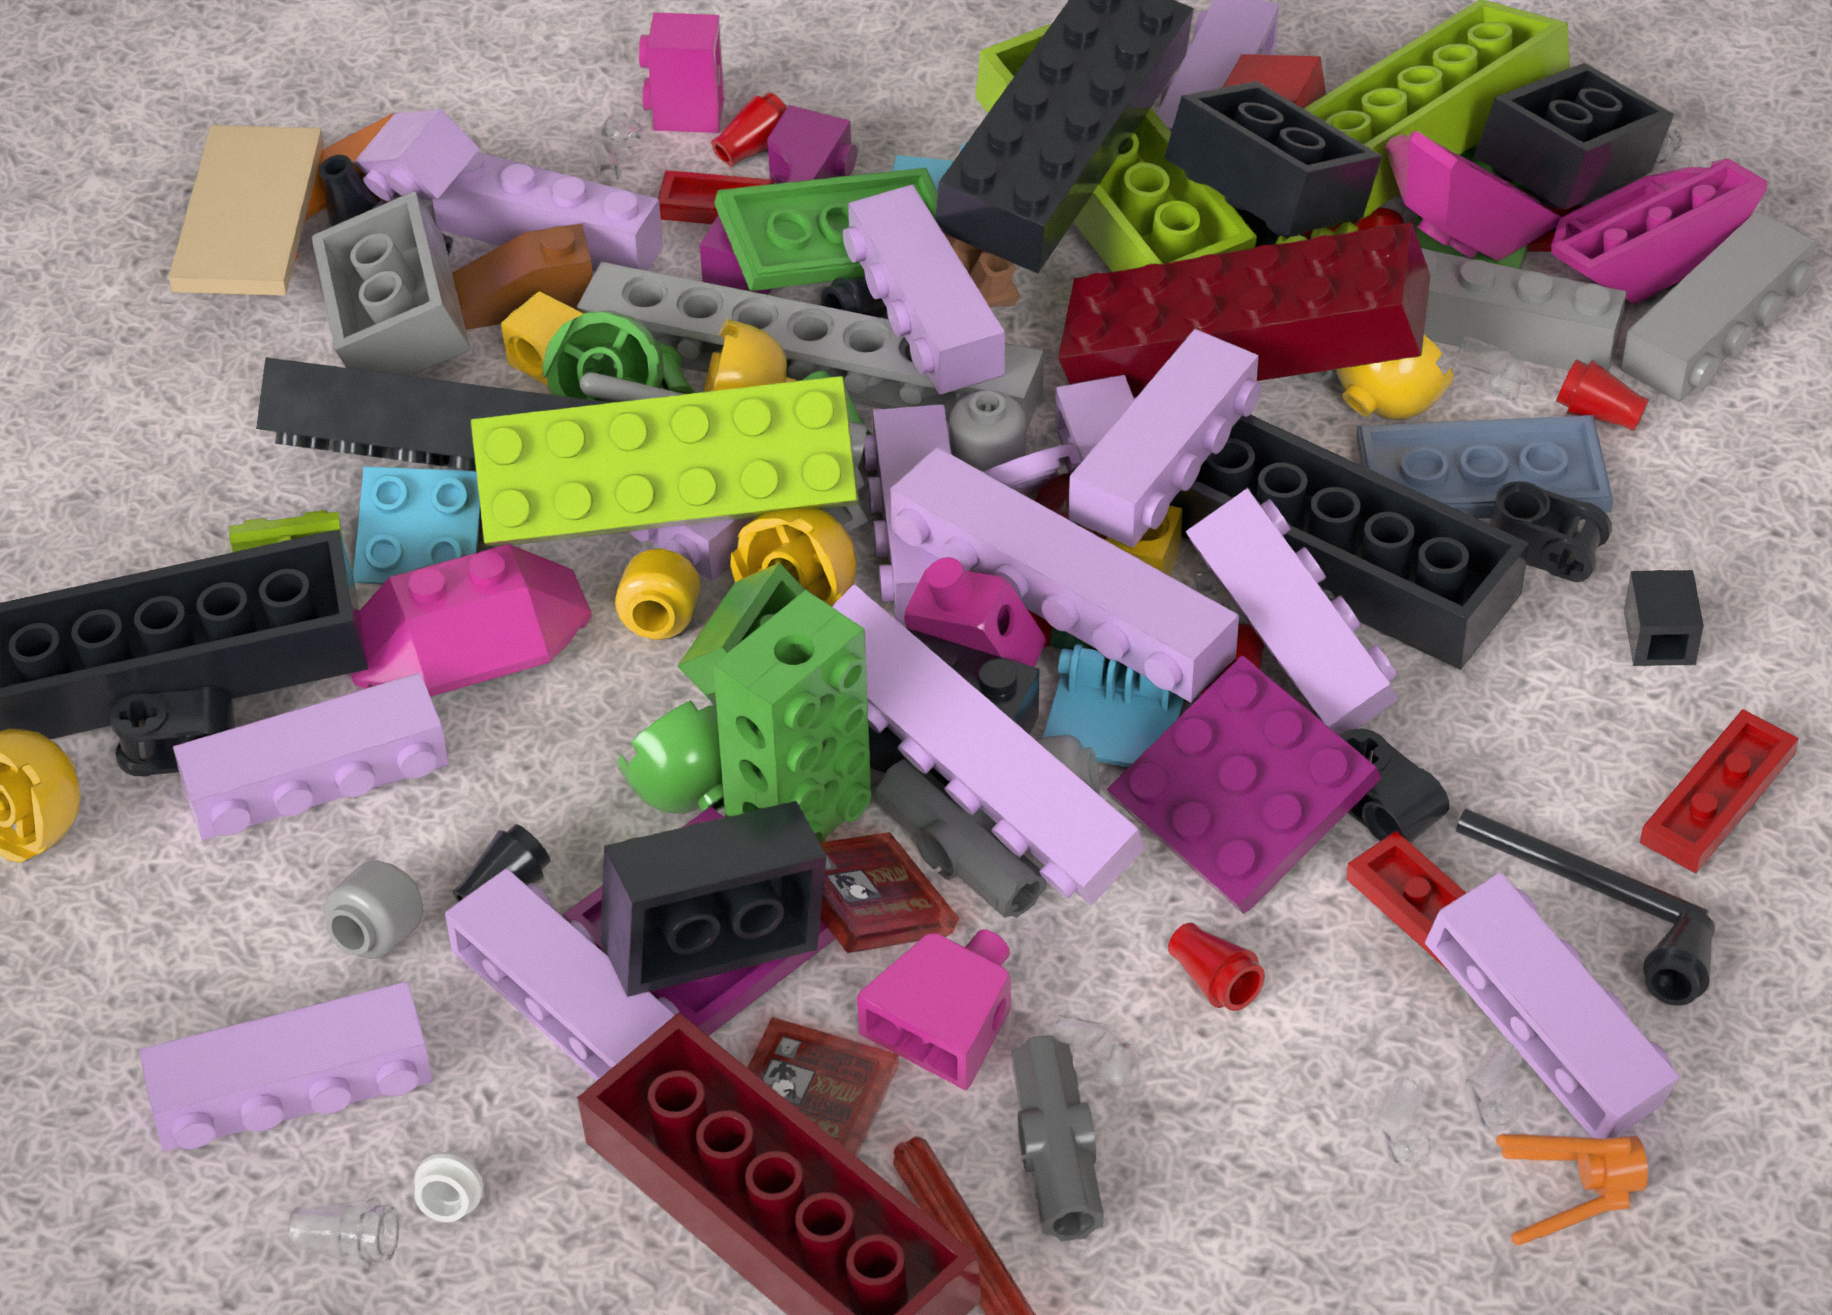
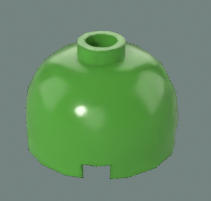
[542,310,665,403]
[617,692,724,814]

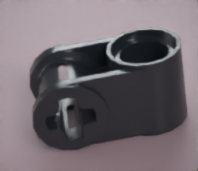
[1490,481,1612,582]
[109,687,235,777]
[1339,728,1450,843]

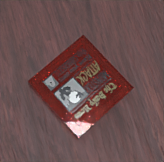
[819,832,960,953]
[747,1017,899,1157]

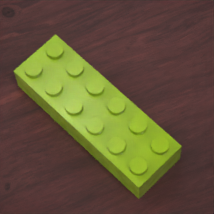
[1304,0,1570,219]
[975,23,1257,272]
[471,376,859,547]

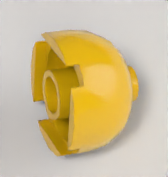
[703,319,796,392]
[1336,334,1454,420]
[730,508,857,607]
[0,729,81,863]

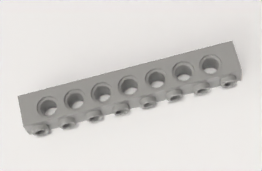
[577,262,1044,431]

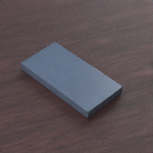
[1356,415,1613,519]

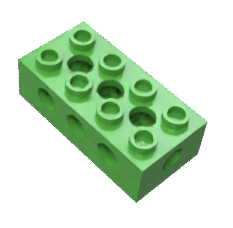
[713,590,871,847]

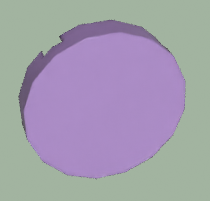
[983,443,1082,494]

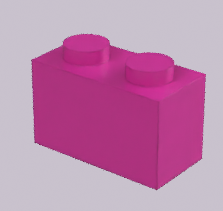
[639,12,725,133]

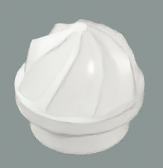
[414,1149,484,1222]

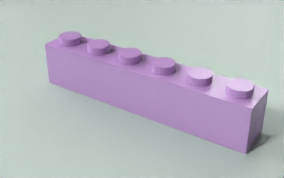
[890,447,1239,703]
[832,584,1145,906]

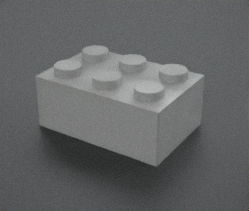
[311,191,471,376]

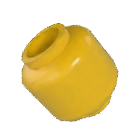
[615,548,701,640]

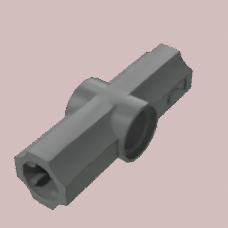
[875,759,1046,918]
[1011,1035,1104,1242]

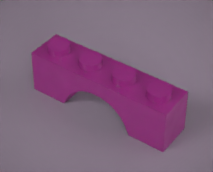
[699,105,857,295]

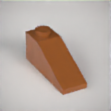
[452,223,593,330]

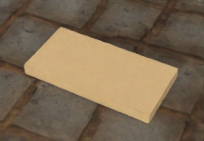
[169,125,324,296]

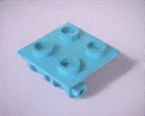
[353,466,482,584]
[1043,644,1184,767]

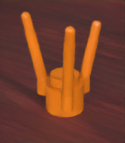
[1496,1134,1648,1245]

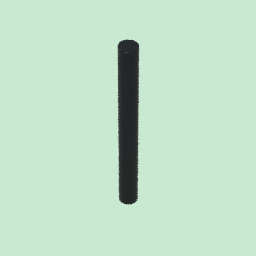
[1456,808,1709,924]

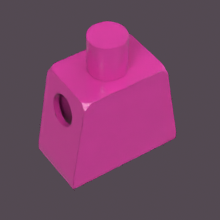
[904,557,1046,667]
[857,929,1011,1091]

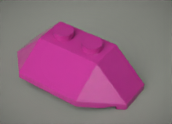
[1385,131,1561,261]
[1552,158,1767,304]
[350,544,592,697]

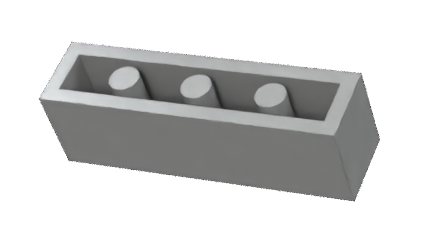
[1621,211,1816,403]
[1421,248,1627,372]

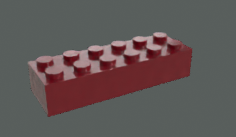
[1058,222,1431,398]
[577,1012,981,1315]

